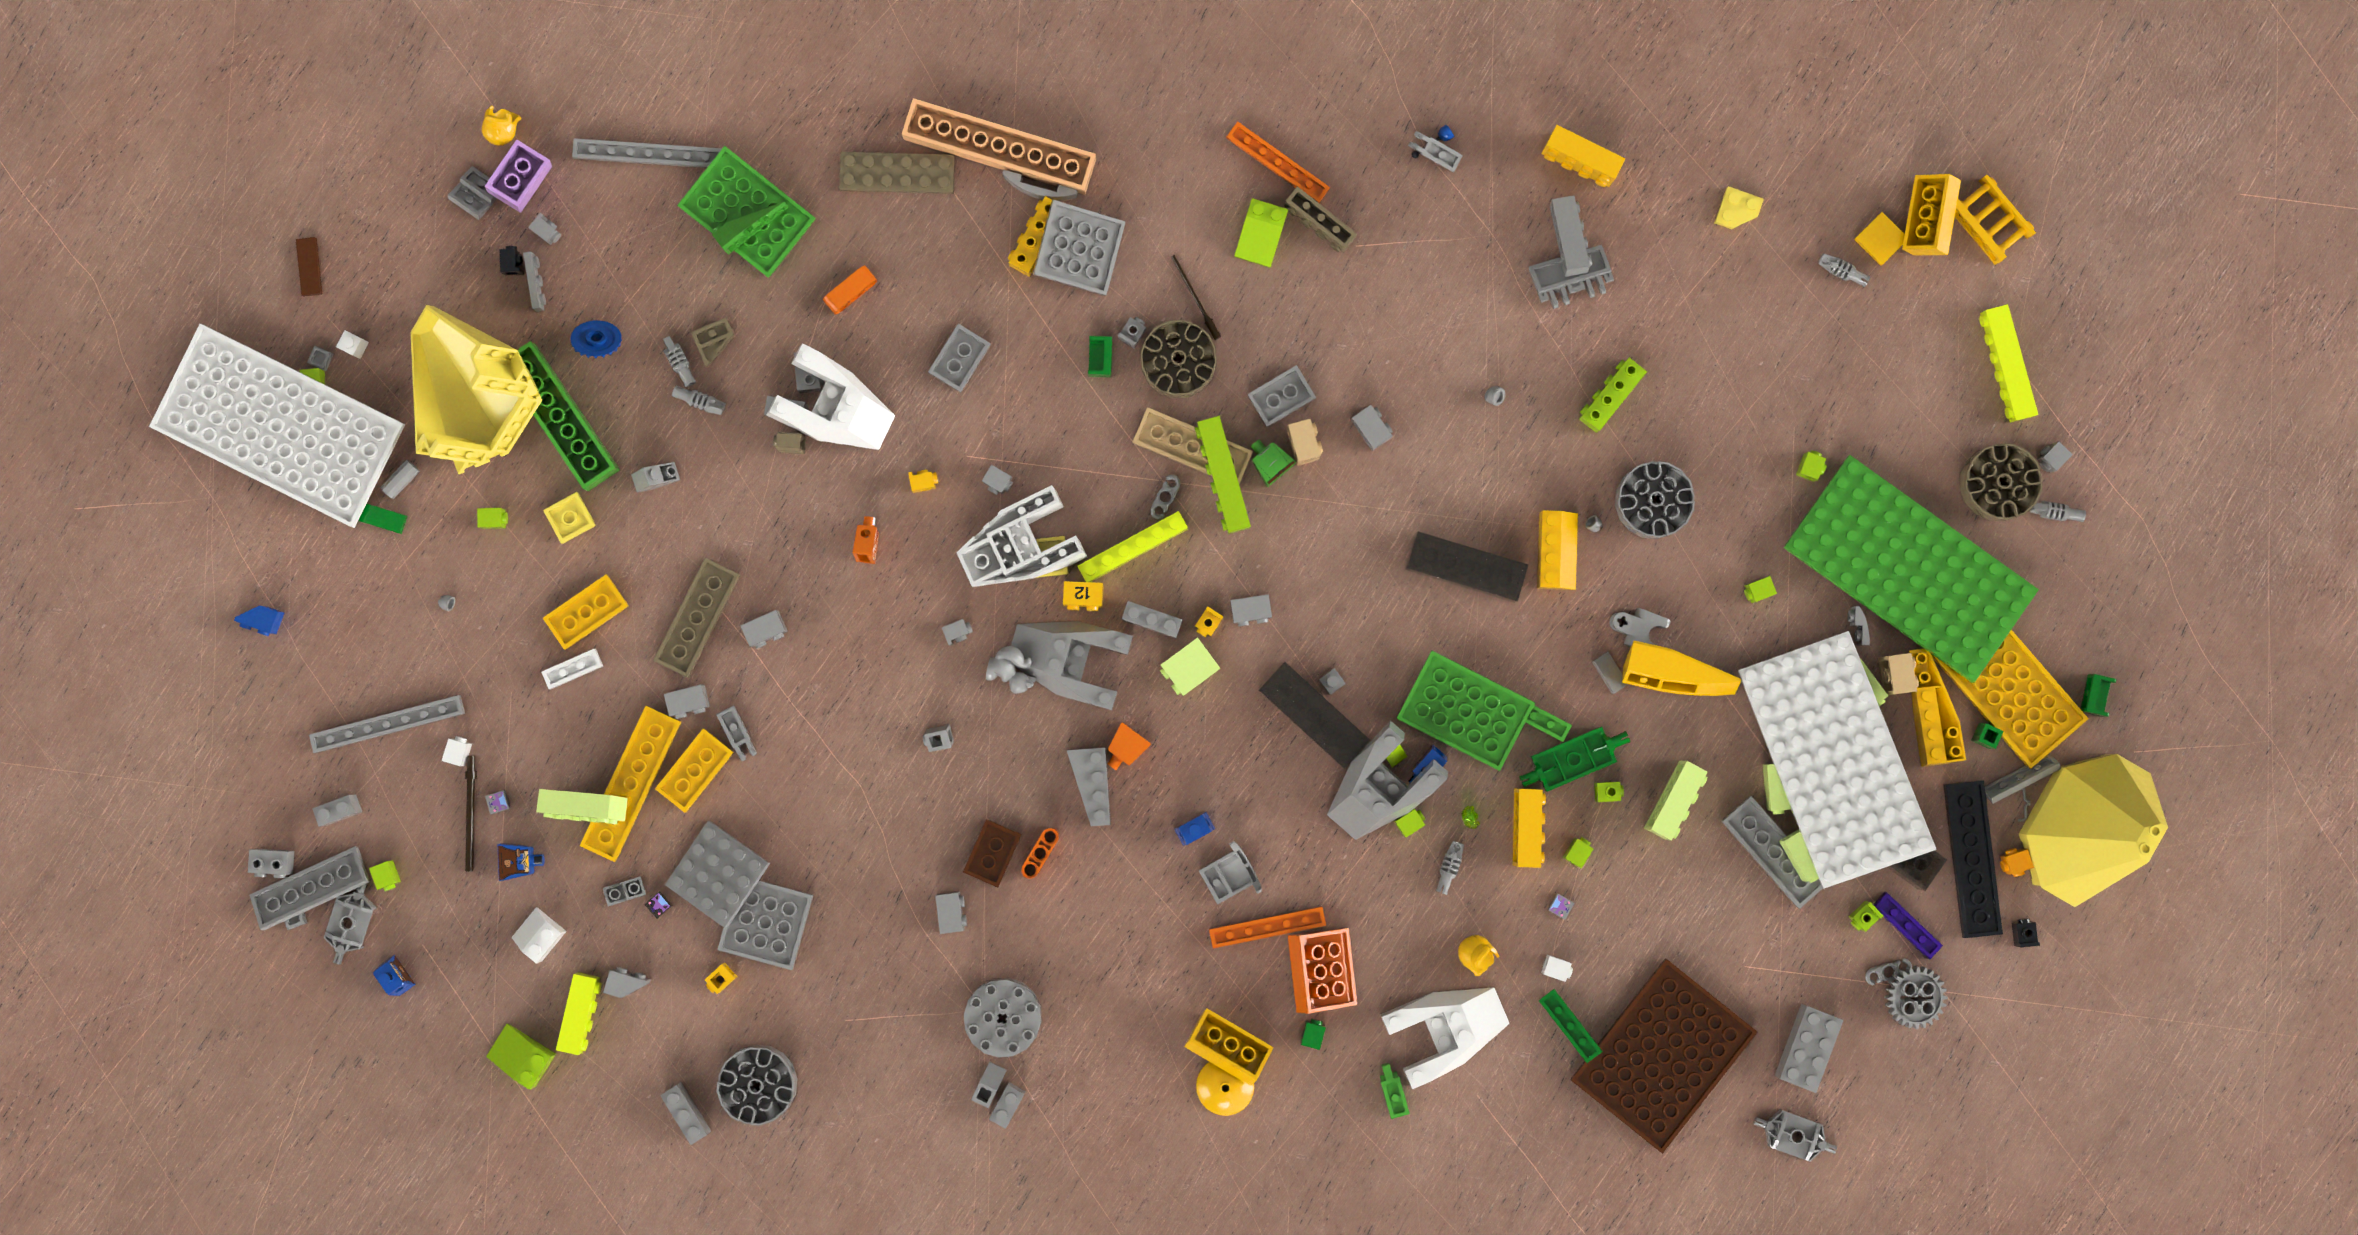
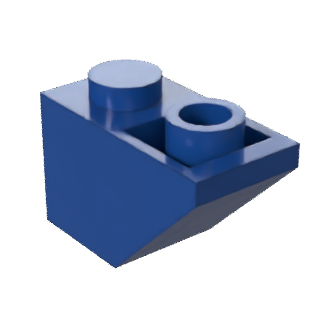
[234,605,284,636]

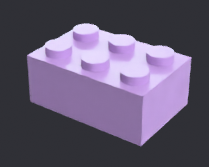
[485,140,552,213]

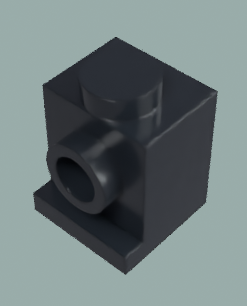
[499,246,524,276]
[2012,918,2040,948]

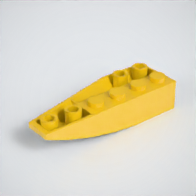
[1622,640,1741,696]
[1909,649,1966,767]

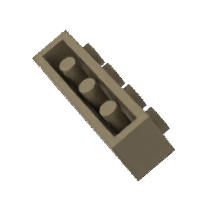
[1285,186,1357,253]

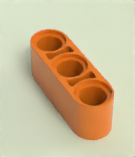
[823,265,877,315]
[1021,828,1059,879]

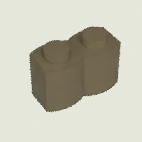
[773,432,806,454]

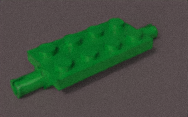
[1519,726,1630,792]

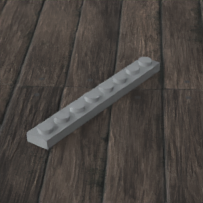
[572,138,722,168]
[309,695,465,753]

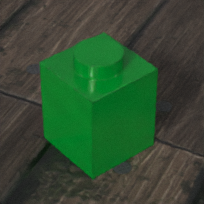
[1971,723,2004,749]
[1300,1018,1326,1050]

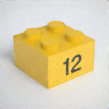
[1063,581,1104,611]

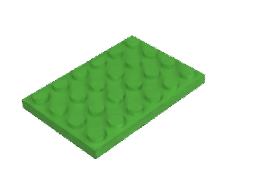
[677,146,816,278]
[1397,650,1535,771]

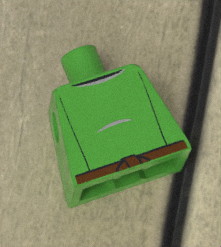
[1250,439,1296,487]

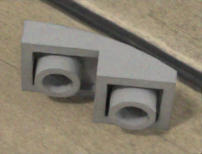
[1847,606,1870,646]
[603,876,646,906]

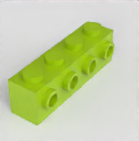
[1579,357,1647,433]

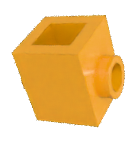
[2000,848,2034,877]

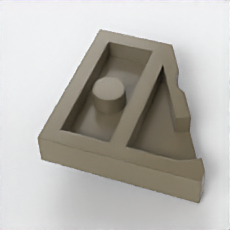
[691,318,735,367]

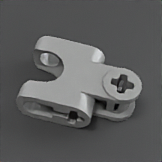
[1609,608,1671,647]

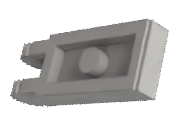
[1408,131,1463,172]
[716,705,757,761]

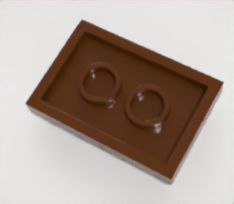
[963,819,1022,888]

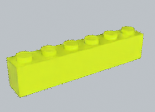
[1979,304,2038,423]
[1078,511,1188,582]

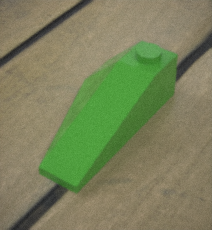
[712,202,788,255]

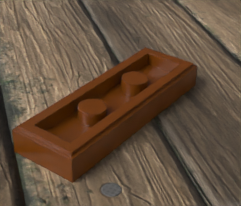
[296,237,323,297]

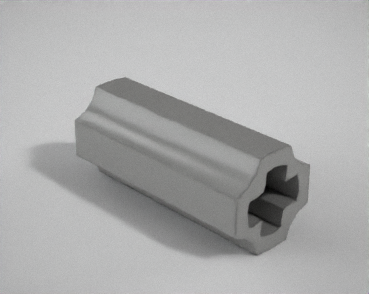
[380,460,420,499]

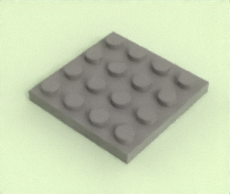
[1033,200,1125,296]
[665,821,770,928]
[717,880,814,970]

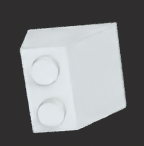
[511,907,567,963]

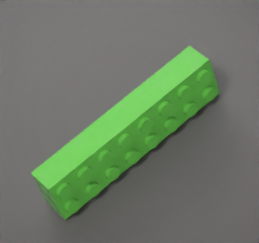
[518,341,620,491]

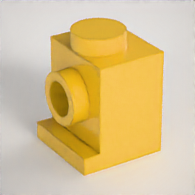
[908,470,938,493]
[1195,606,1223,638]
[705,963,738,994]

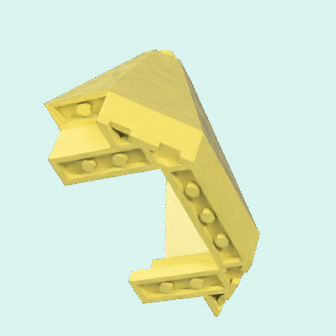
[411,305,542,474]
[2019,754,2168,907]

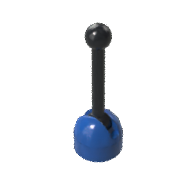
[1412,125,1454,158]

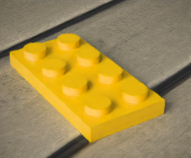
[543,574,629,650]
[655,728,734,813]

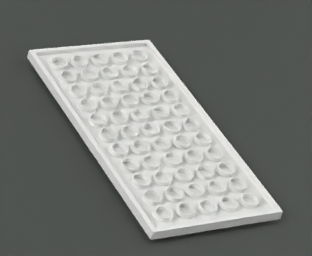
[149,324,405,528]
[1738,631,1937,889]

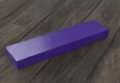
[1873,892,1943,960]

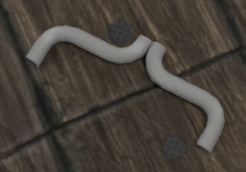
[2018,788,2031,822]

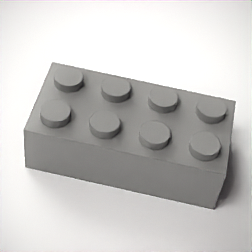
[1774,1004,1843,1093]

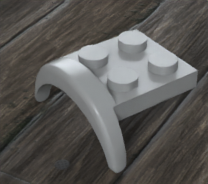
[1199,841,1262,904]

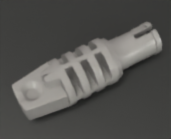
[1818,253,1870,287]
[663,336,696,387]
[672,385,726,415]
[2030,501,2086,522]
[1435,841,1464,895]

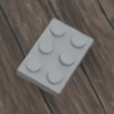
[928,324,991,393]
[1247,365,1316,427]

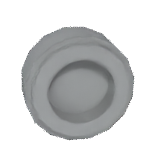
[1484,386,1505,406]

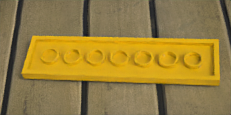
[580,706,681,862]

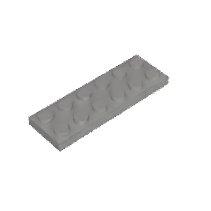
[1721,796,1823,909]
[250,846,370,931]

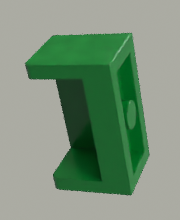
[1088,336,1113,377]
[2080,674,2117,717]

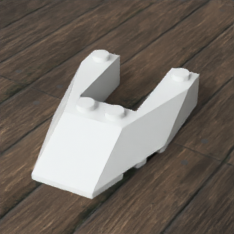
[766,343,895,450]
[956,485,1087,587]
[1380,987,1509,1089]

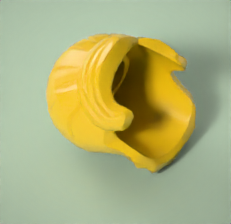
[481,105,521,146]
[1458,935,1500,976]

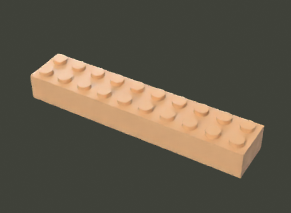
[902,98,1096,195]

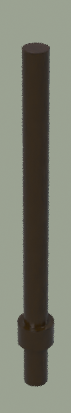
[465,756,477,872]

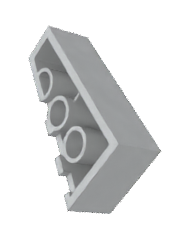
[1067,748,1111,826]

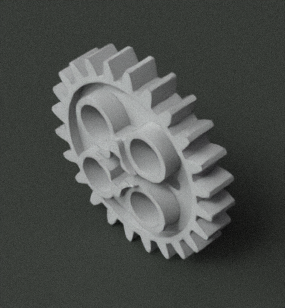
[1884,965,1948,1029]

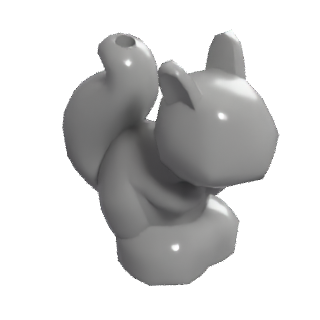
[986,646,1036,695]

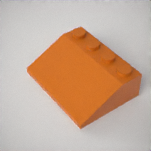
[1288,928,1357,1014]

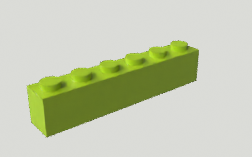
[1195,416,1251,534]

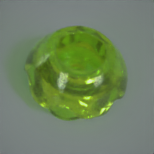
[1461,805,1480,829]

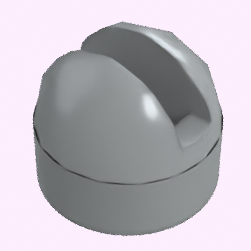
[1585,515,1602,532]
[438,595,455,611]

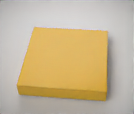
[1854,212,1905,266]

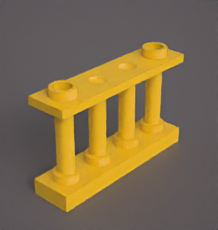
[1955,175,2036,265]

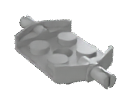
[324,883,377,965]
[1753,1109,1837,1162]

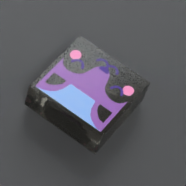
[644,891,673,919]

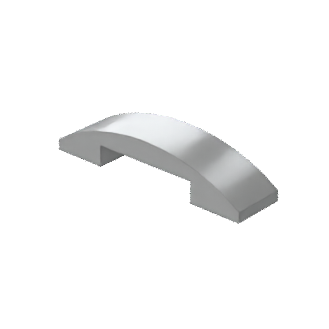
[1003,170,1078,201]

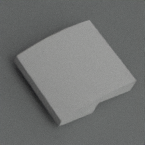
[448,166,497,220]

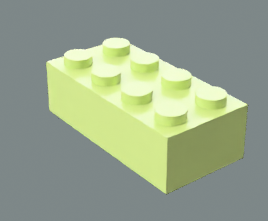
[1644,761,1708,841]
[536,789,628,824]

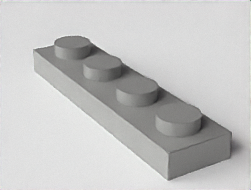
[1985,754,2061,804]

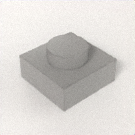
[1319,668,1346,695]

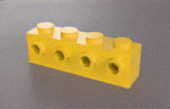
[1008,196,1052,277]

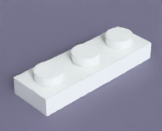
[541,649,603,690]

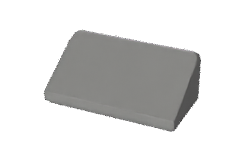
[1592,652,1628,694]

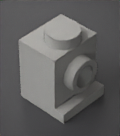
[528,213,561,245]
[1118,317,1147,349]
[942,619,973,646]
[923,724,954,752]

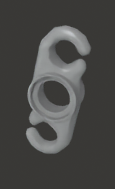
[1150,475,1181,520]
[1865,958,1912,985]

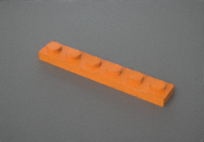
[1226,121,1330,203]
[1209,906,1326,948]

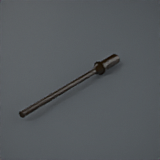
[1171,255,1221,340]

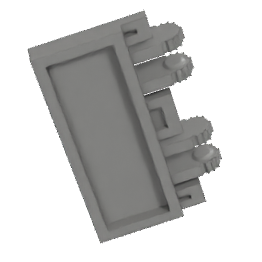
[1529,245,1614,309]

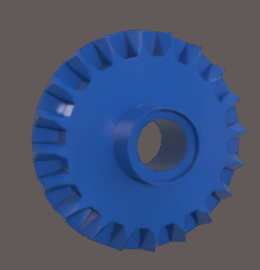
[570,320,622,358]

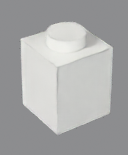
[336,330,369,359]
[442,736,472,766]
[1541,955,1573,982]

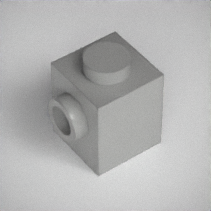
[2037,441,2073,473]
[982,465,1013,495]

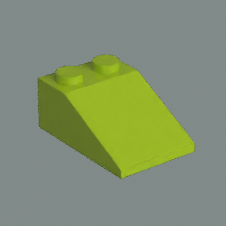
[1234,198,1288,268]
[486,1023,556,1090]

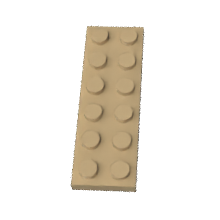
[1133,407,1253,484]

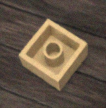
[1286,419,1323,466]
[1878,653,1919,695]

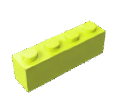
[556,972,602,1055]

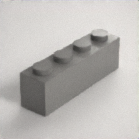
[1550,196,1592,277]

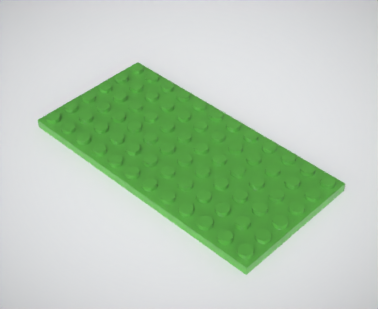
[1783,455,2039,683]

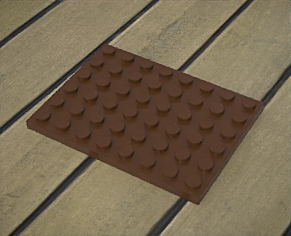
[1570,958,1758,1154]

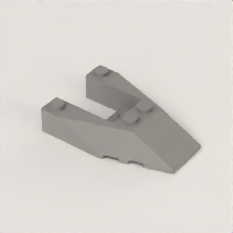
[1011,621,1133,710]
[1327,720,1448,840]

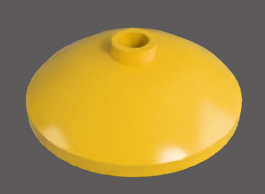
[1196,1062,1254,1116]

